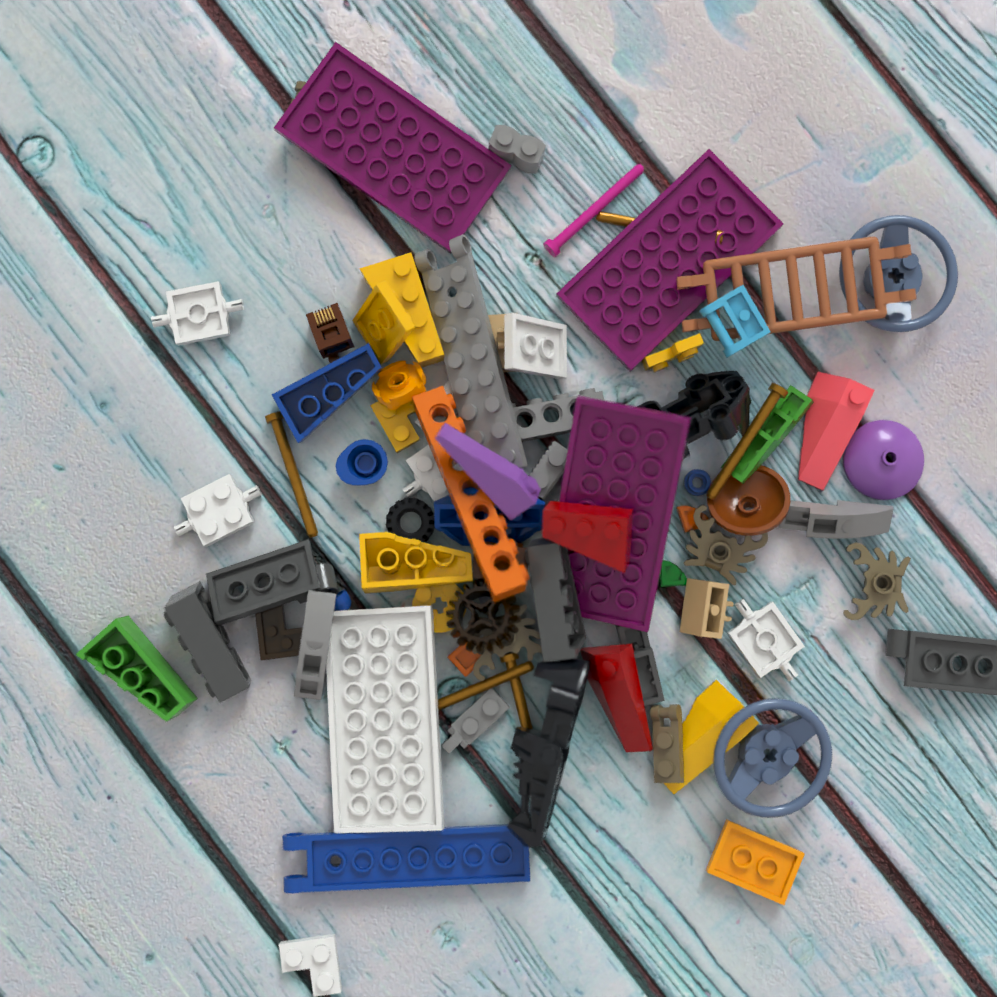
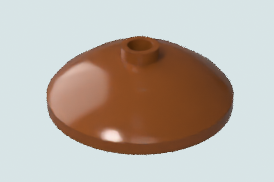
[707,465,791,536]

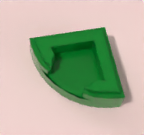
[659,560,687,587]

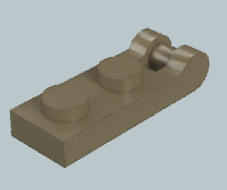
[650,704,684,783]

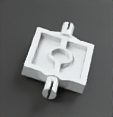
[151,281,244,346]
[402,445,463,501]
[174,474,262,547]
[727,598,805,681]

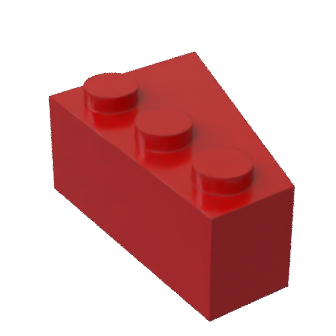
[542,501,633,573]

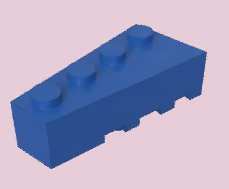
[272,343,382,443]

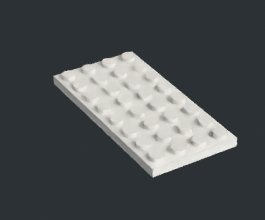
[326,605,445,833]

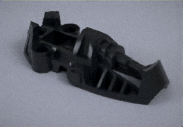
[637,371,752,459]
[506,658,591,847]

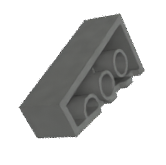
[525,538,586,662]
[164,581,251,703]

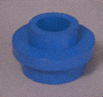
[684,469,711,496]

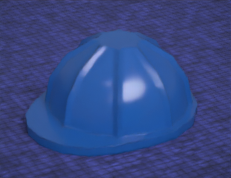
[336,439,388,486]

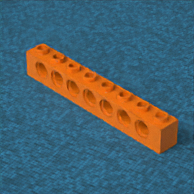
[412,386,529,603]

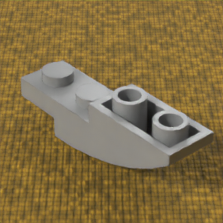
[779,500,893,539]
[294,590,336,700]

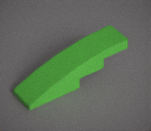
[721,385,814,484]

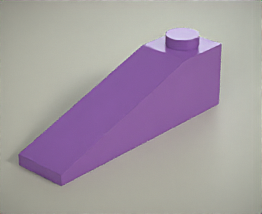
[435,423,541,520]

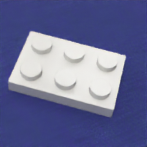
[504,313,567,379]

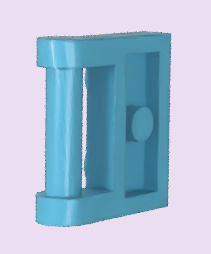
[699,285,771,358]

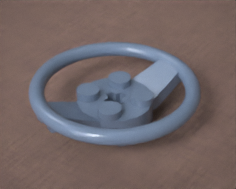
[839,215,958,332]
[713,698,832,818]

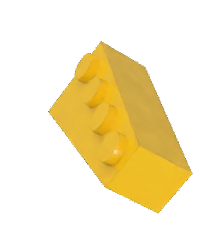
[359,252,445,368]

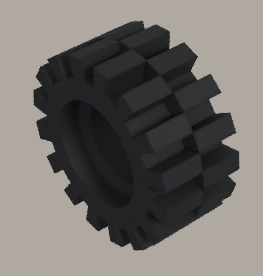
[386,497,435,542]

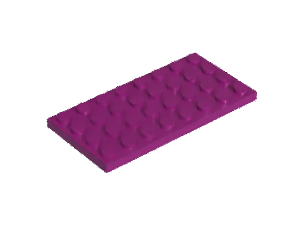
[274,42,512,254]
[556,149,784,372]
[559,396,691,632]

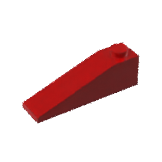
[580,644,653,752]

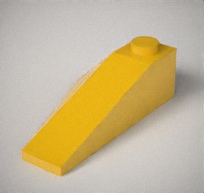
[359,532,473,594]
[664,680,759,794]

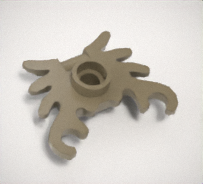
[684,504,768,585]
[843,542,911,620]
[472,604,542,681]

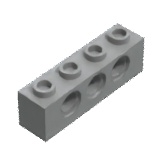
[511,388,604,442]

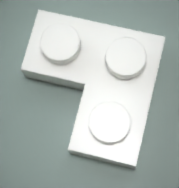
[279,934,342,997]

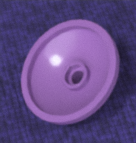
[843,420,924,500]

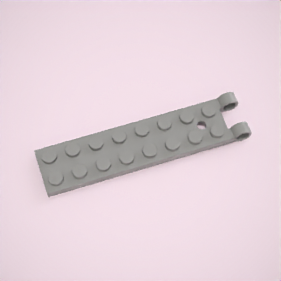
[414,234,528,469]

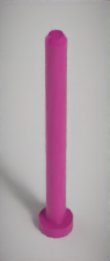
[543,164,644,257]

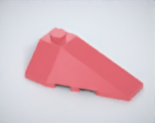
[798,372,875,491]

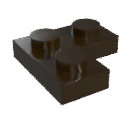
[255,605,303,661]

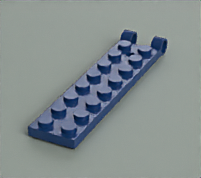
[282,824,530,894]

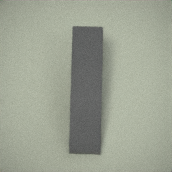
[615,625,665,706]

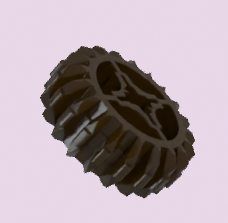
[446,580,521,654]

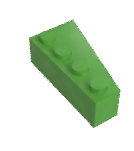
[75,615,198,722]

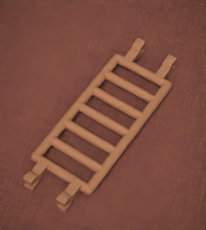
[676,236,917,341]

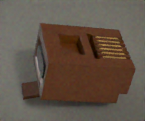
[306,303,354,363]

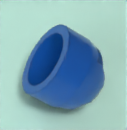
[334,589,351,611]

